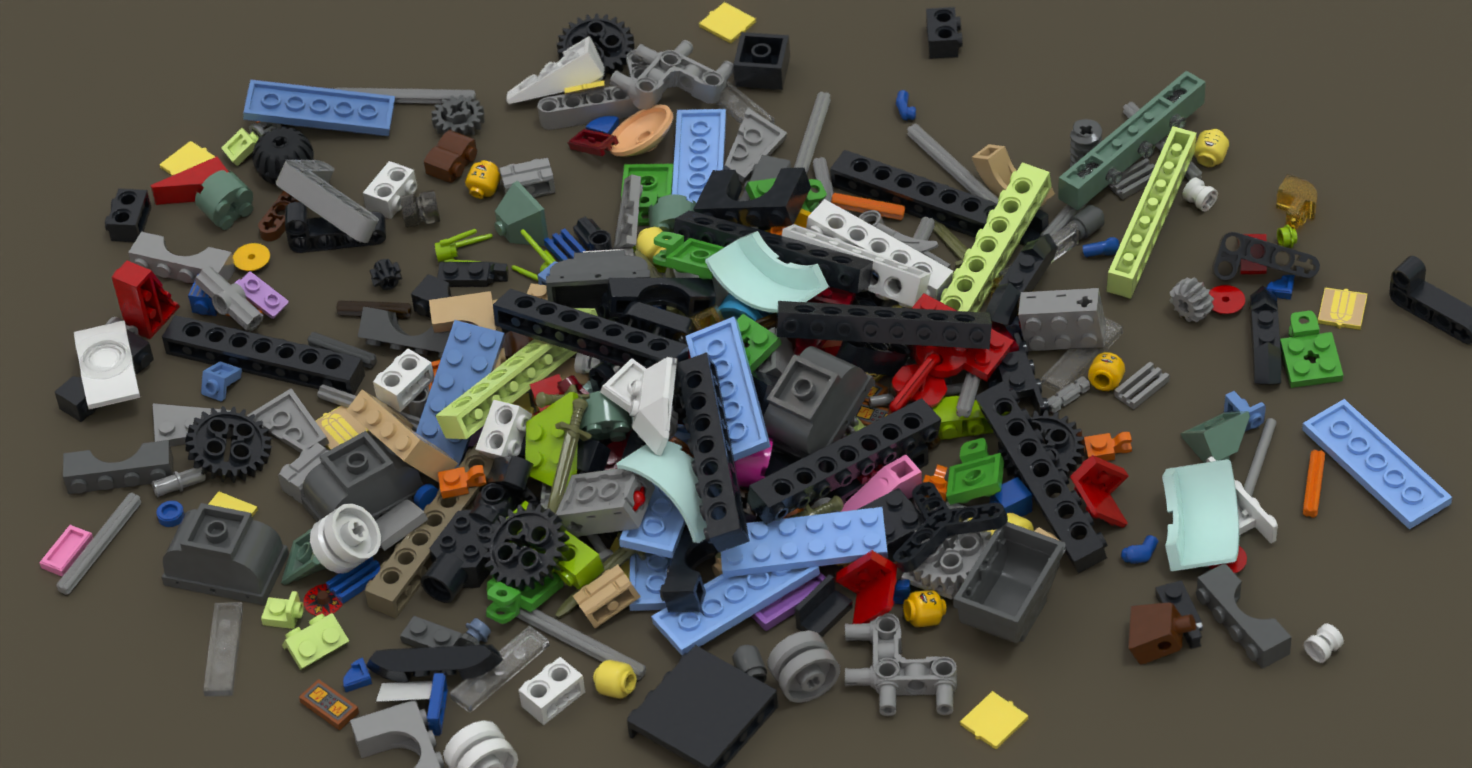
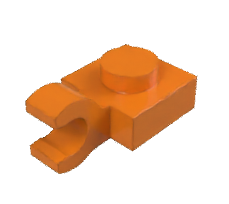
[1084,432,1132,461]
[923,464,948,502]
[438,465,487,499]

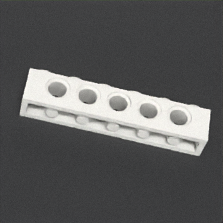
[806,199,953,301]
[782,224,931,308]

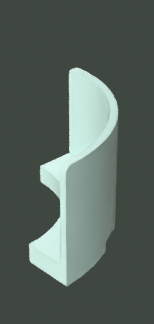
[705,231,829,313]
[617,441,707,543]
[1162,459,1239,571]

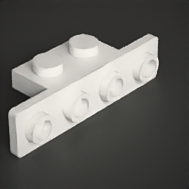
[1206,456,1278,543]

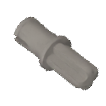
[152,467,206,498]

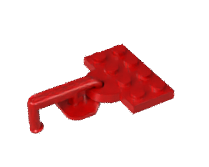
[888,293,1014,415]

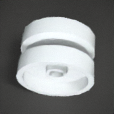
[310,504,381,573]
[443,721,518,768]

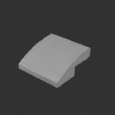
[375,499,428,551]

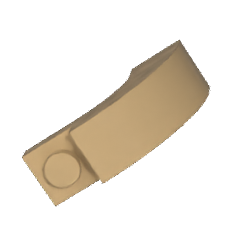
[972,144,1054,207]

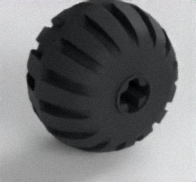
[253,127,314,185]

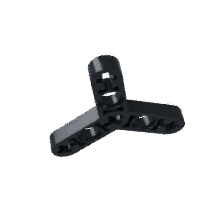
[893,482,1008,573]

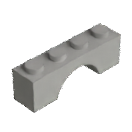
[128,232,236,283]

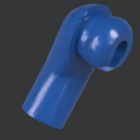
[896,90,916,121]
[1083,237,1120,257]
[1121,535,1158,563]

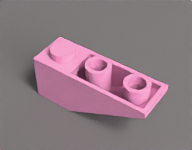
[840,455,922,512]

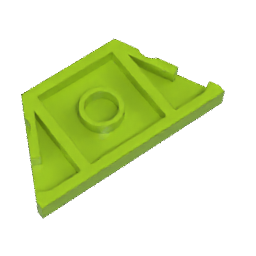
[525,392,579,490]

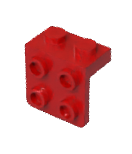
[1070,455,1129,528]
[836,550,897,624]

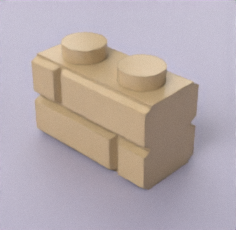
[573,564,640,628]

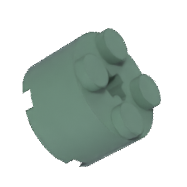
[195,170,254,230]
[648,195,696,233]
[580,391,632,442]

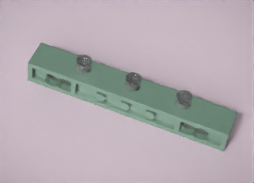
[1058,71,1206,210]

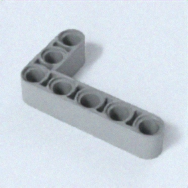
[538,49,657,130]
[276,160,379,243]

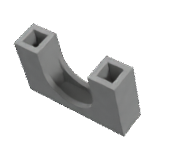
[350,700,445,768]

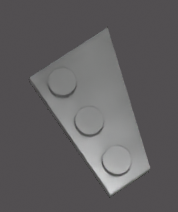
[724,107,787,184]
[613,174,643,250]
[247,388,329,453]
[153,403,233,447]

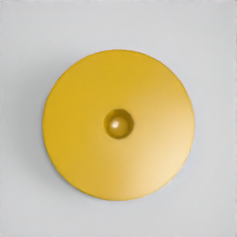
[233,243,270,271]

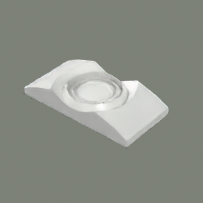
[74,320,140,409]

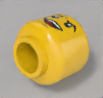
[465,160,501,199]
[1088,352,1125,391]
[903,590,946,628]

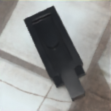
[437,262,509,287]
[1155,580,1203,649]

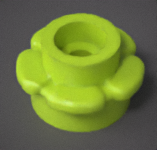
[1277,224,1297,249]

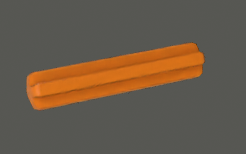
[831,193,905,220]
[1303,450,1325,518]

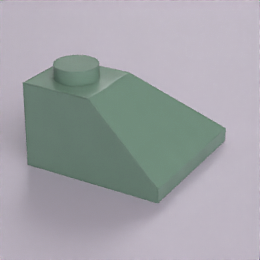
[494,180,548,246]
[1180,411,1250,463]
[281,529,326,585]

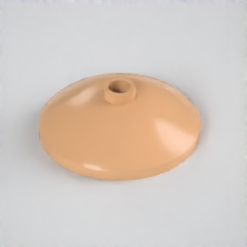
[610,105,673,157]

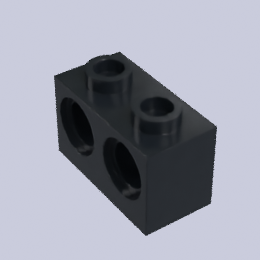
[926,7,963,59]
[105,189,152,242]

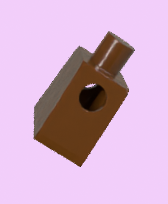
[1128,602,1196,665]

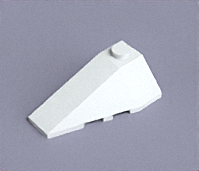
[506,36,604,104]

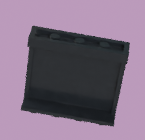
[627,645,778,768]

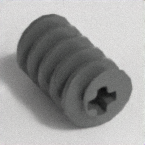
[1070,119,1102,167]

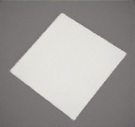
[376,681,433,701]

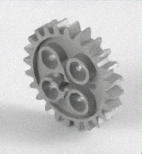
[910,519,992,592]

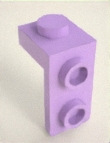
[235,271,288,319]

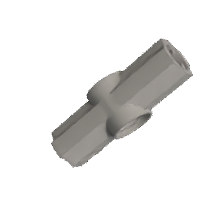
[195,266,264,332]

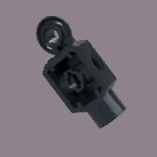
[420,483,518,603]

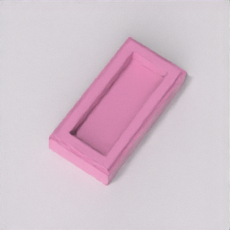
[39,525,93,576]

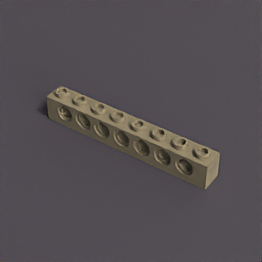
[365,442,494,618]

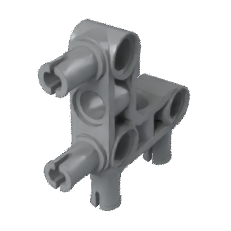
[610,40,734,110]
[845,613,957,716]

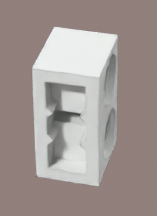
[363,161,417,219]
[373,349,434,412]
[475,400,532,459]
[519,657,585,725]

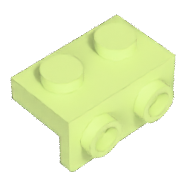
[282,613,349,670]

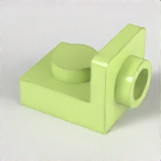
[221,128,259,166]
[261,591,304,629]

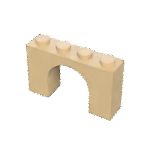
[429,291,506,370]
[346,390,458,482]

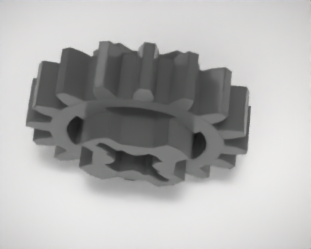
[431,95,485,136]

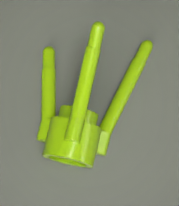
[435,229,493,263]
[511,229,556,281]

